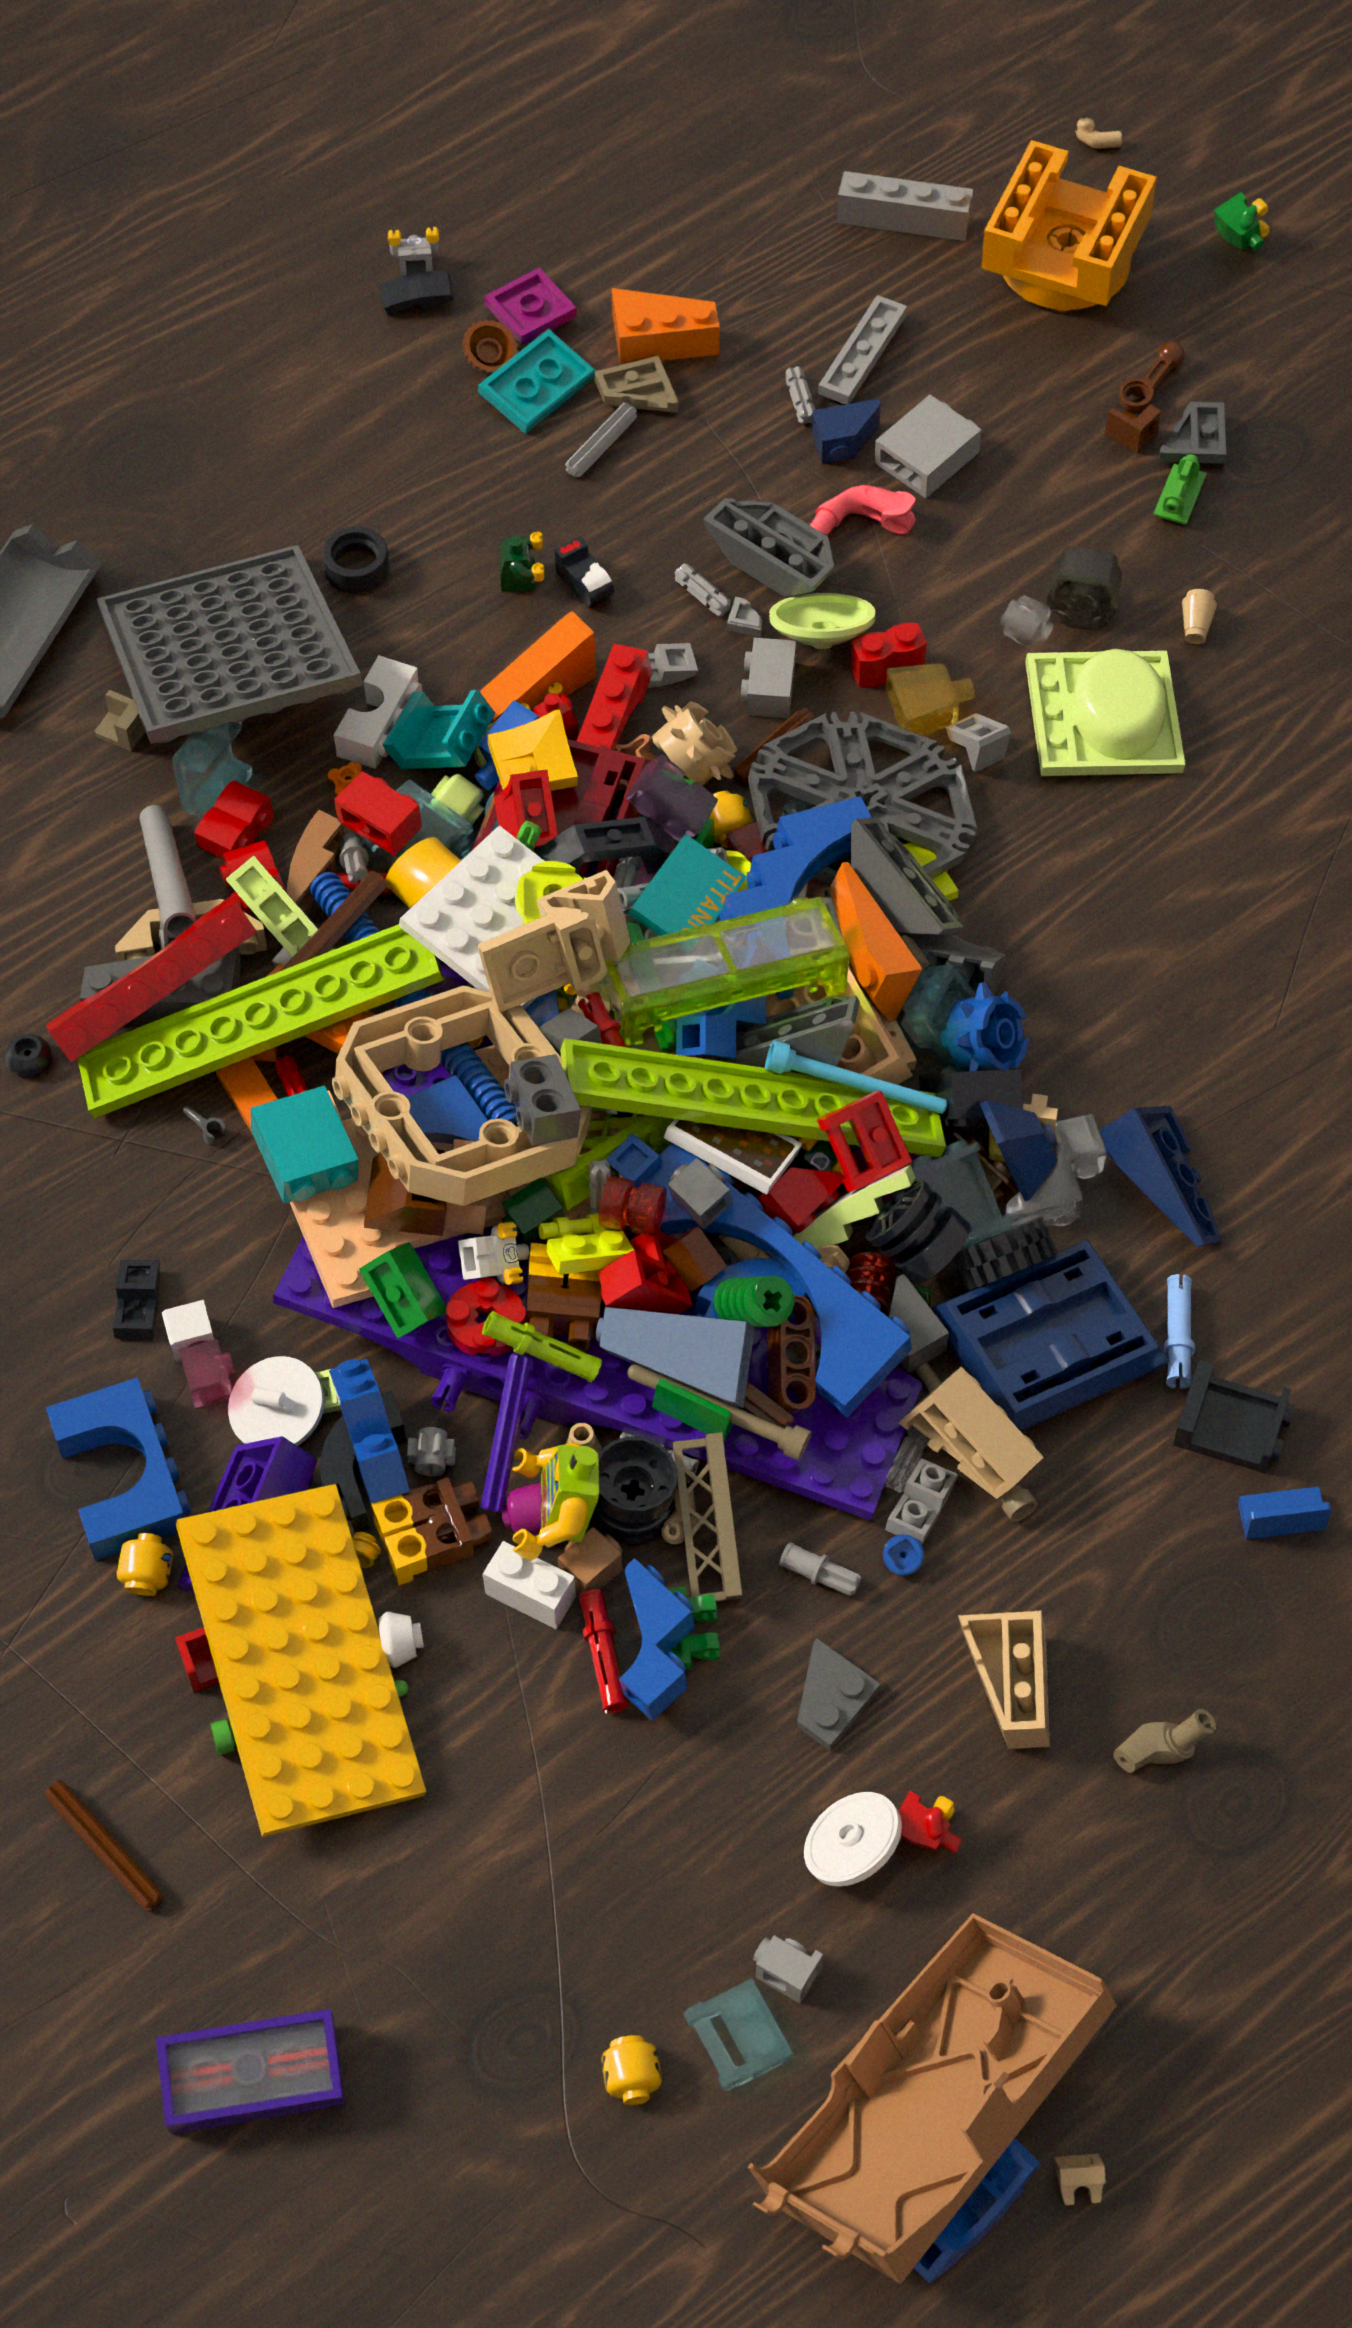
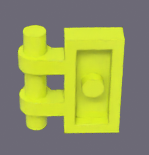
[538,1213,634,1275]

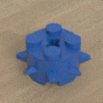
[941,982,1029,1072]

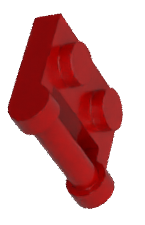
[816,1091,912,1192]

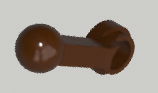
[1119,341,1185,413]

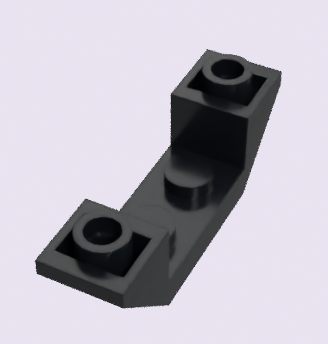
[534,817,676,875]

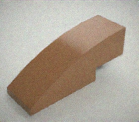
[287,810,345,915]

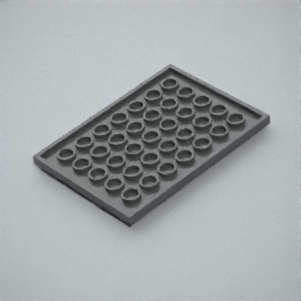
[97,545,363,744]

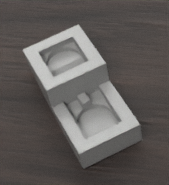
[647,643,698,689]

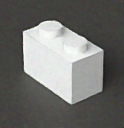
[483,1541,576,1629]

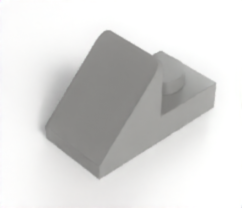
[946,713,1011,772]

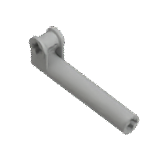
[140,805,196,951]

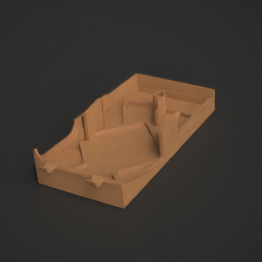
[748,1913,1117,2284]

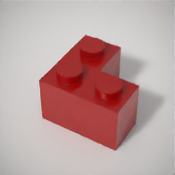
[598,1227,692,1315]

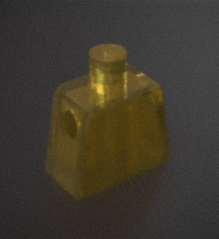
[886,663,974,736]

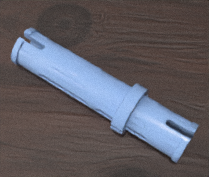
[1164,1274,1195,1389]

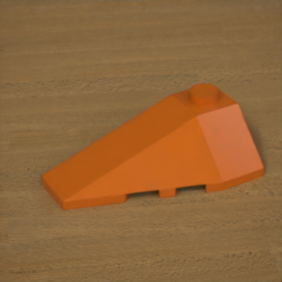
[829,862,922,1022]

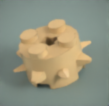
[652,701,737,788]

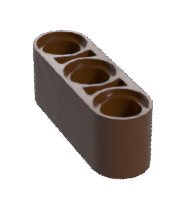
[767,1295,816,1416]

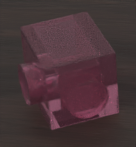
[179,1339,235,1408]

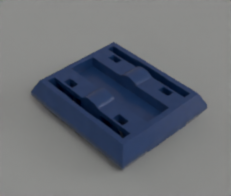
[930,1239,1170,1432]

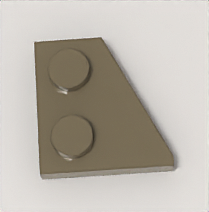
[595,356,679,412]

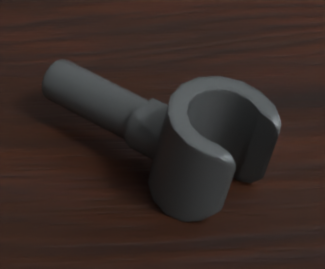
[183,1105,226,1145]

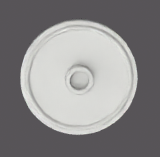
[228,1356,325,1446]
[804,1792,902,1886]

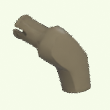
[1113,1709,1216,1773]

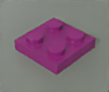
[484,267,577,345]

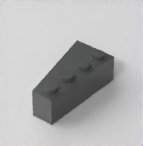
[80,946,243,1025]

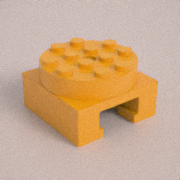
[981,140,1157,312]

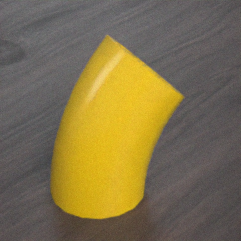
[385,837,462,909]

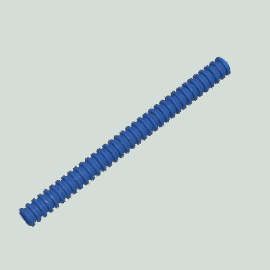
[310,872,518,1127]

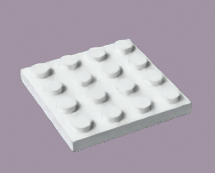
[399,825,553,1010]

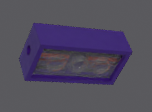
[156,2009,346,2134]

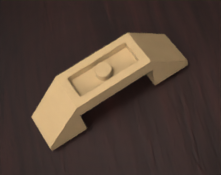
[115,899,268,961]

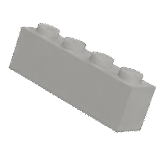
[837,171,973,241]

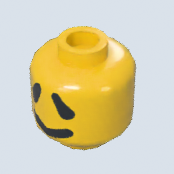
[601,2035,662,2105]

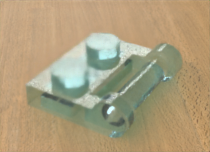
[683,1978,793,2092]

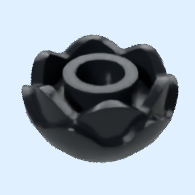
[5,1034,52,1077]

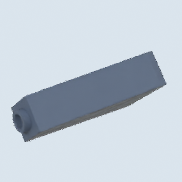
[596,1307,754,1408]

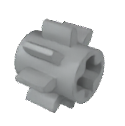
[406,1427,456,1476]

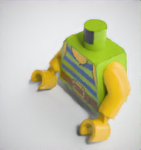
[512,1443,599,1561]

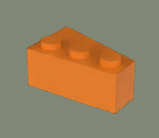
[611,288,720,365]

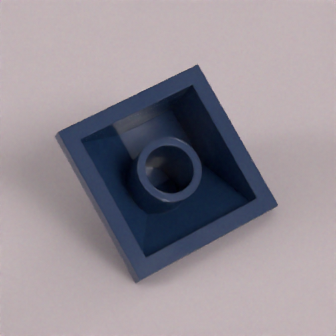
[980,1100,1059,1202]

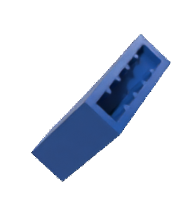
[406,1075,488,1150]

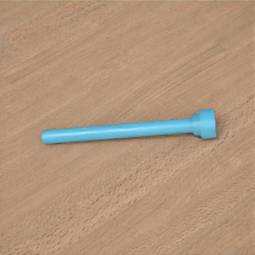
[765,1040,947,1114]

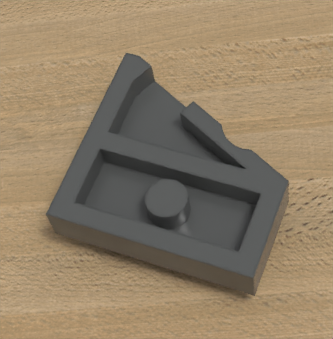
[1159,402,1226,464]
[797,1639,880,1751]

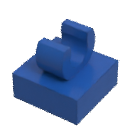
[605,1133,663,1190]

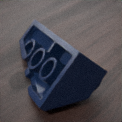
[1099,1106,1222,1247]

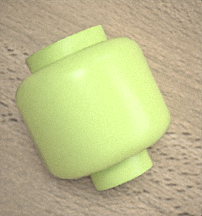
[429,774,485,828]

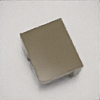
[95,690,146,751]

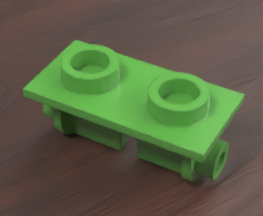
[1153,454,1207,525]

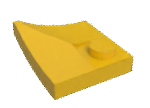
[488,709,578,791]

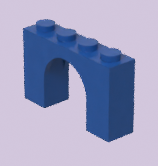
[46,1377,191,1561]

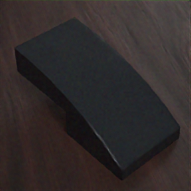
[379,271,454,316]
[113,1260,160,1339]

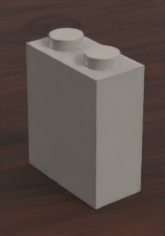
[875,395,981,498]

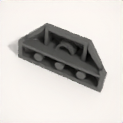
[703,498,834,597]
[851,818,964,935]
[716,995,860,1074]

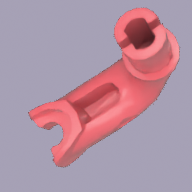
[810,485,916,536]

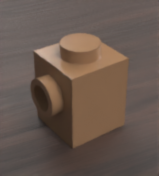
[558,1527,622,1595]

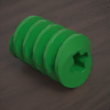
[713,1275,794,1327]

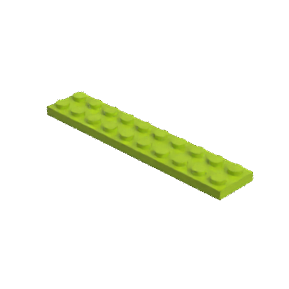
[77,924,444,1119]
[560,1038,946,1157]

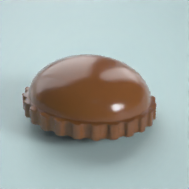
[462,319,518,375]

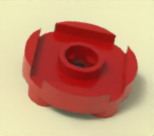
[445,1277,526,1357]

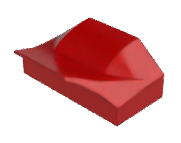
[494,769,558,848]

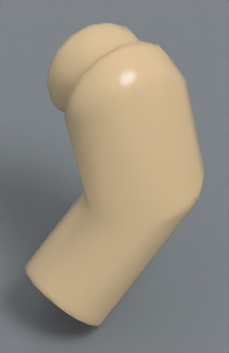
[1076,118,1122,149]
[661,1488,697,1544]

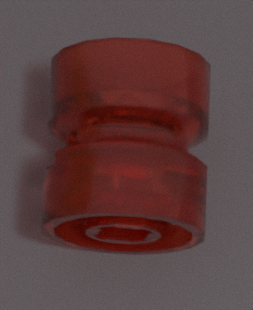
[599,1176,667,1237]

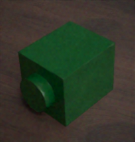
[501,1178,565,1244]

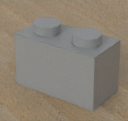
[741,637,796,719]

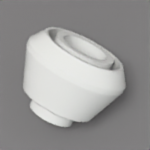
[378,1612,424,1668]

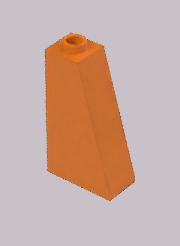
[480,611,597,724]

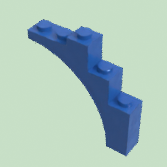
[719,796,872,1001]

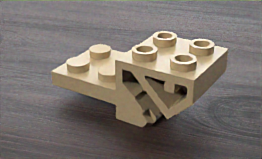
[477,870,630,1013]

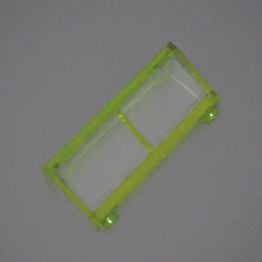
[603,896,850,1047]

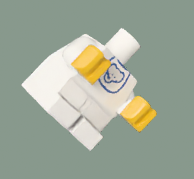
[458,1222,530,1285]

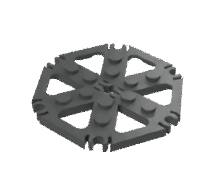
[748,712,977,885]

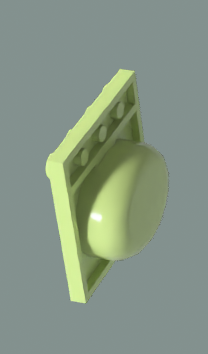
[1025,648,1185,776]

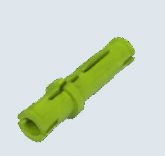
[482,1311,602,1382]

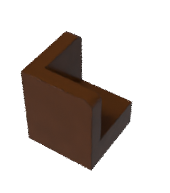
[1105,404,1161,454]

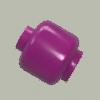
[501,1482,542,1536]

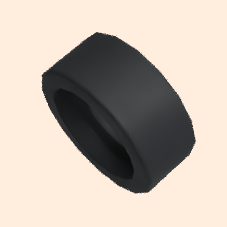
[322,526,390,594]

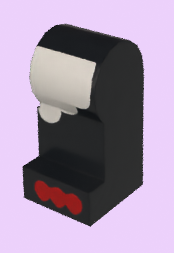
[554,536,614,607]

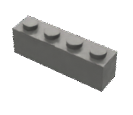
[849,932,1006,1000]

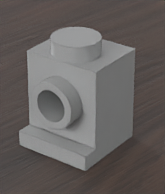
[753,1935,823,2004]

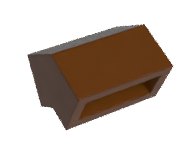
[662,1226,727,1291]

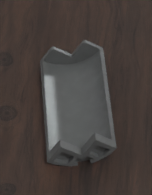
[0,523,102,719]

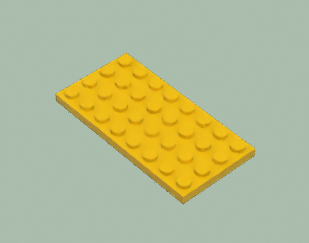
[176,1484,426,1837]

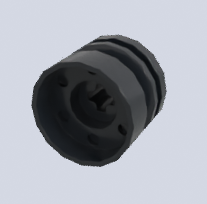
[866,1178,971,1284]
[591,1436,677,1544]

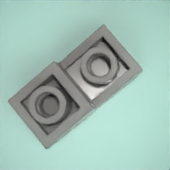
[885,1458,958,1545]

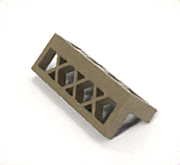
[673,1432,742,1602]

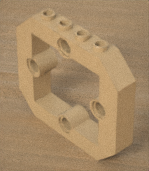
[332,985,592,1206]

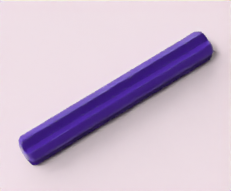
[481,1353,532,1512]

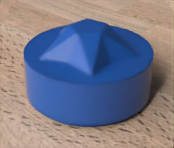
[883,1534,924,1575]

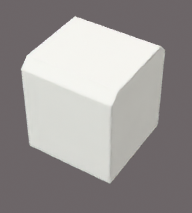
[162,1300,217,1361]

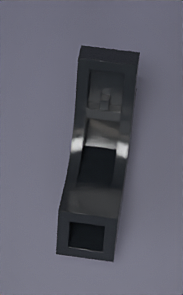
[320,1390,407,1533]

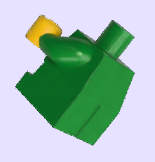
[1214,192,1270,251]

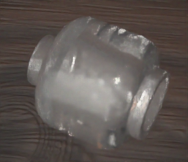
[999,596,1054,648]

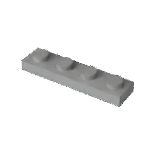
[818,295,907,404]

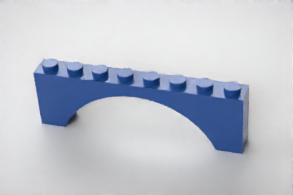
[611,1143,912,1418]

